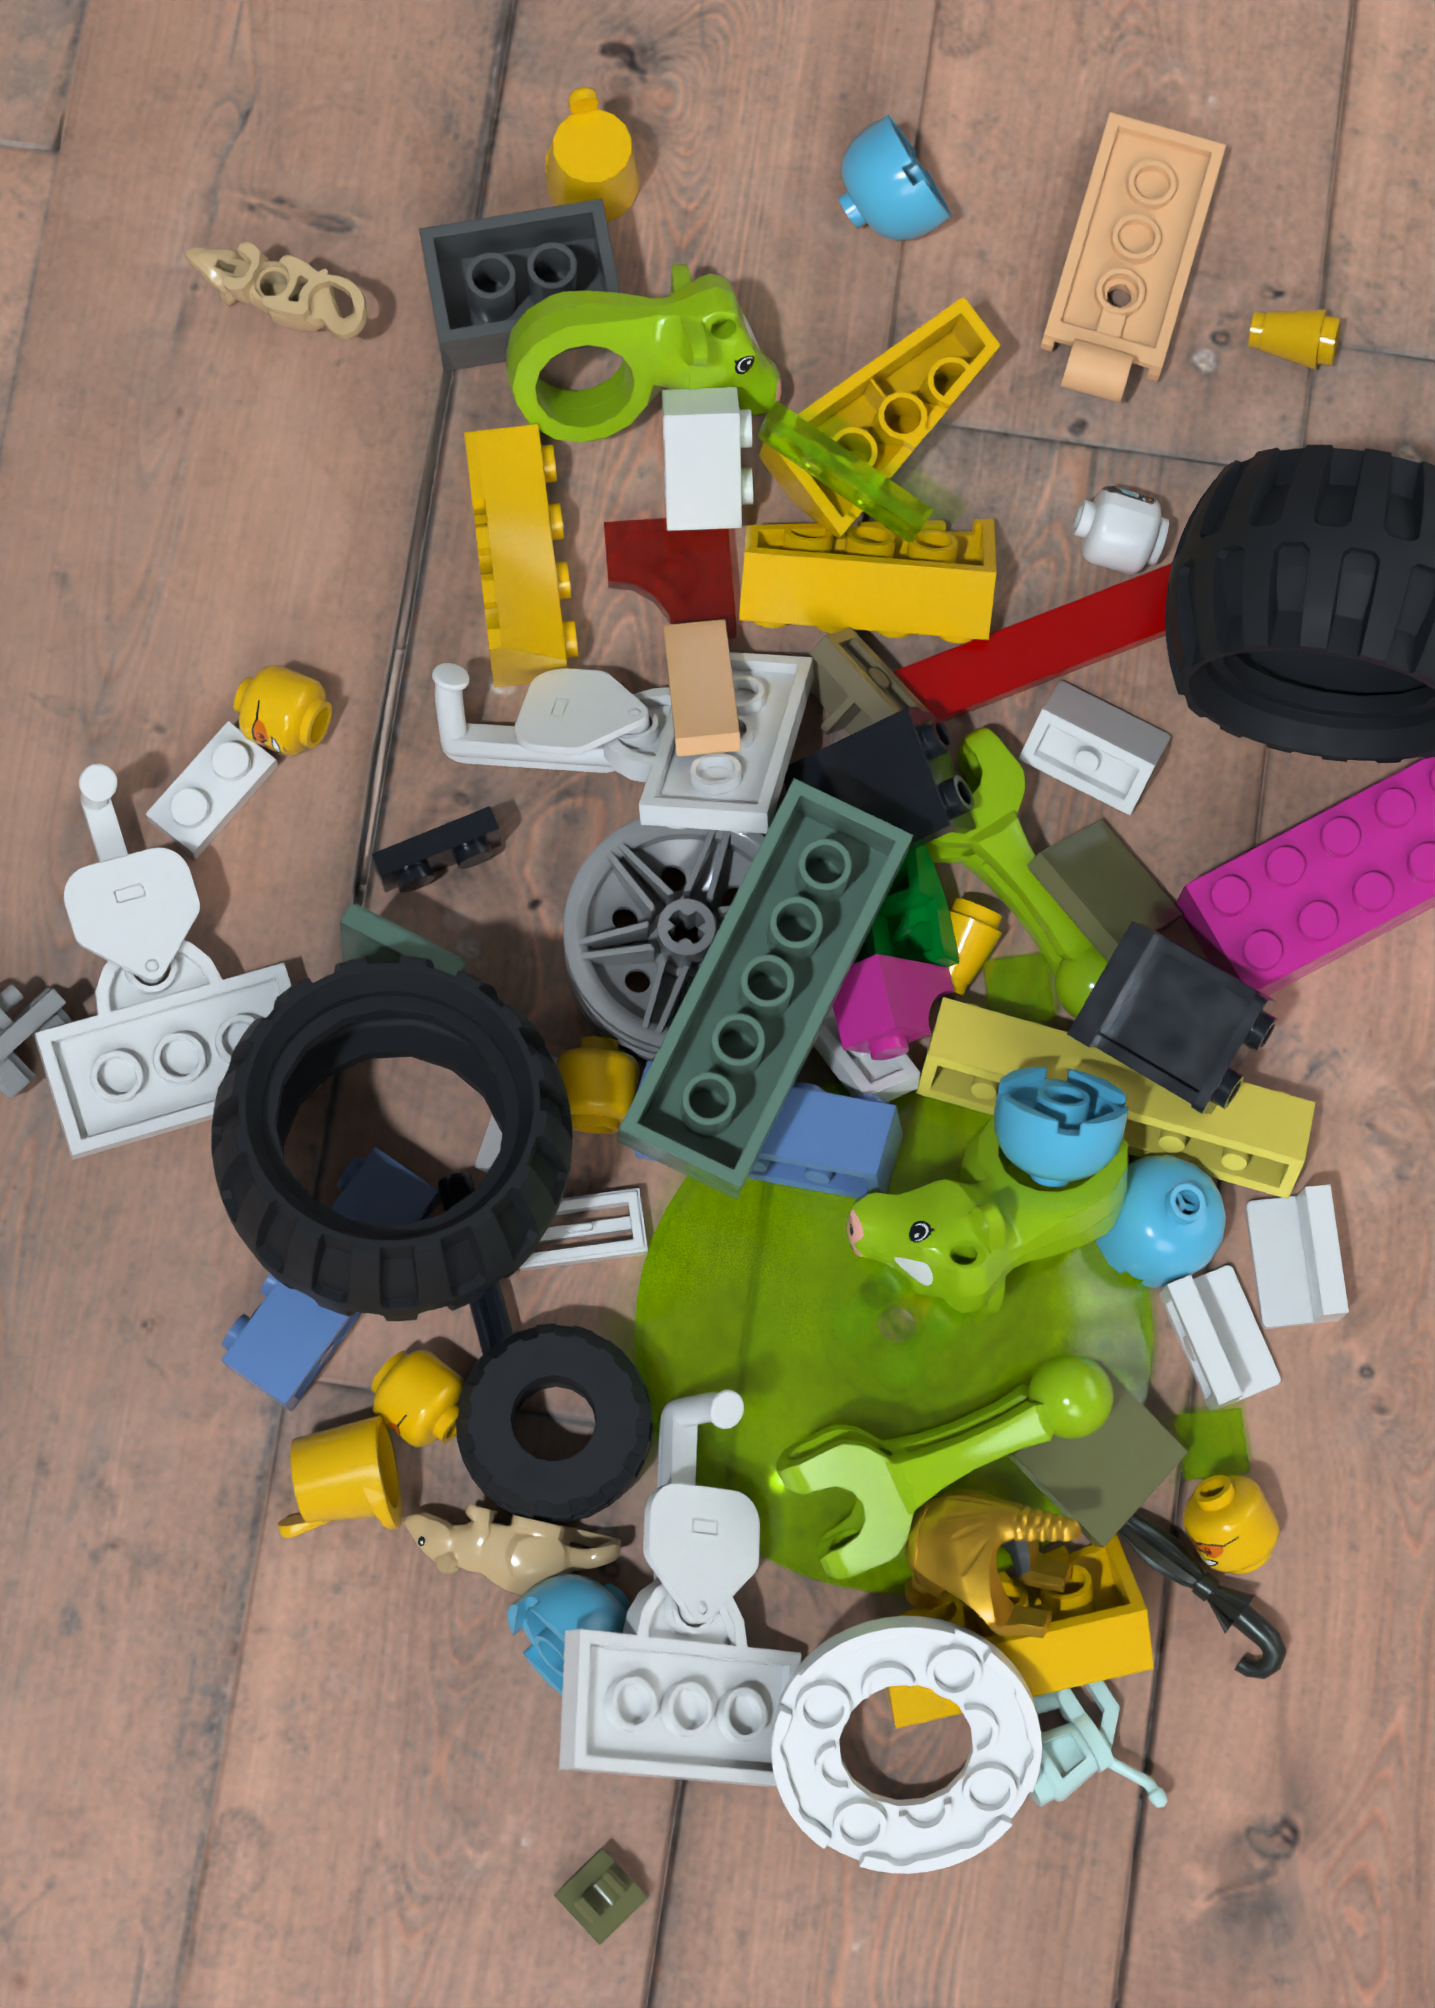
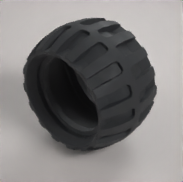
[1165,445,1435,763]
[211,955,573,1321]

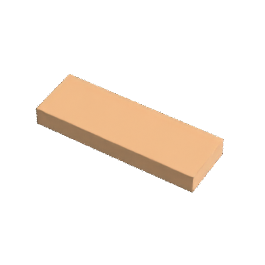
[663,619,741,757]

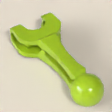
[925,728,1108,1018]
[776,1353,1114,1579]

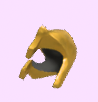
[905,1489,1082,1639]

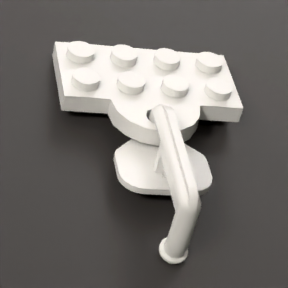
[432,652,814,834]
[35,763,322,1160]
[559,1389,801,1788]

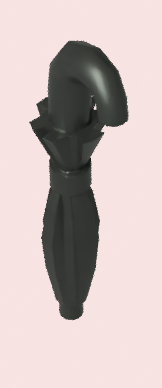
[1118,1512,1287,1679]

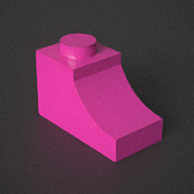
[833,954,954,1060]

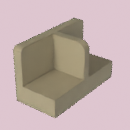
[809,627,929,735]

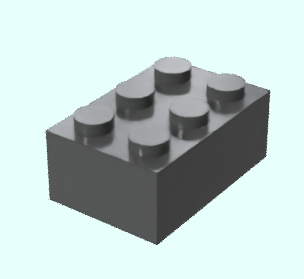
[419,199,620,372]

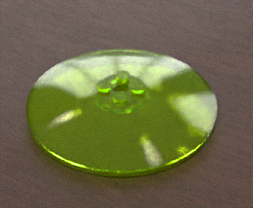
[635,1082,1153,1595]

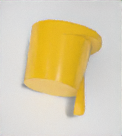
[546,86,639,222]
[278,1415,403,1539]

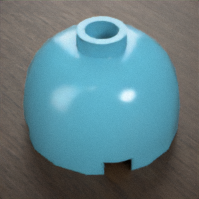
[838,115,952,241]
[994,1067,1129,1187]
[1096,1154,1226,1288]
[507,1574,631,1695]

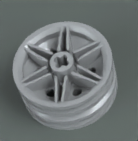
[563,818,764,1066]

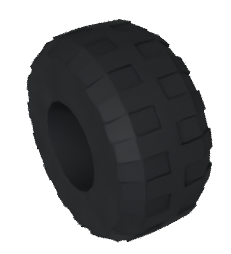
[456,1323,653,1524]

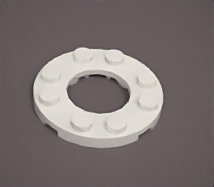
[771,1616,1042,1874]

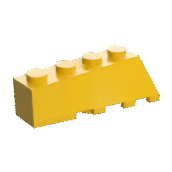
[758,296,1001,539]
[464,424,579,688]
[739,519,997,643]
[883,1534,1154,1729]

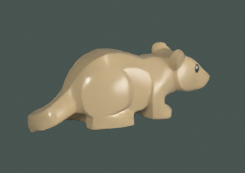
[184,242,368,340]
[403,1504,621,1596]

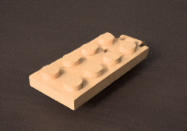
[1040,112,1226,403]

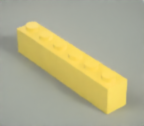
[916,997,1316,1199]

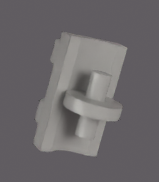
[0,984,72,1098]

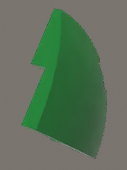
[853,844,959,967]

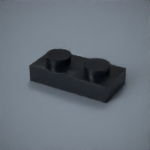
[371,806,501,893]

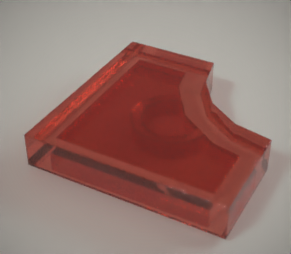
[604,518,737,639]

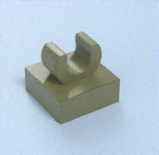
[554,1848,648,1945]

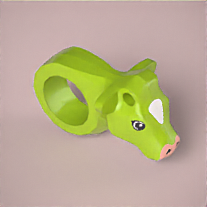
[506,263,782,443]
[845,1116,1128,1318]

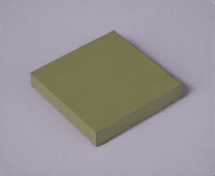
[1027,819,1183,962]
[1007,1360,1188,1548]

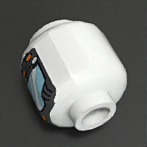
[1072,485,1169,575]

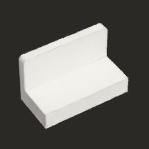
[1018,681,1171,815]
[1245,1184,1349,1329]
[1159,1265,1281,1413]

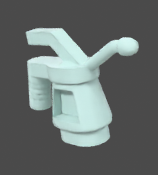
[1029,1681,1168,1808]

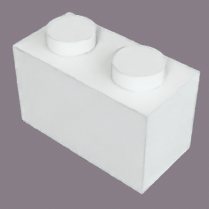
[662,387,753,531]

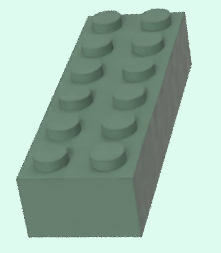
[618,778,913,1200]

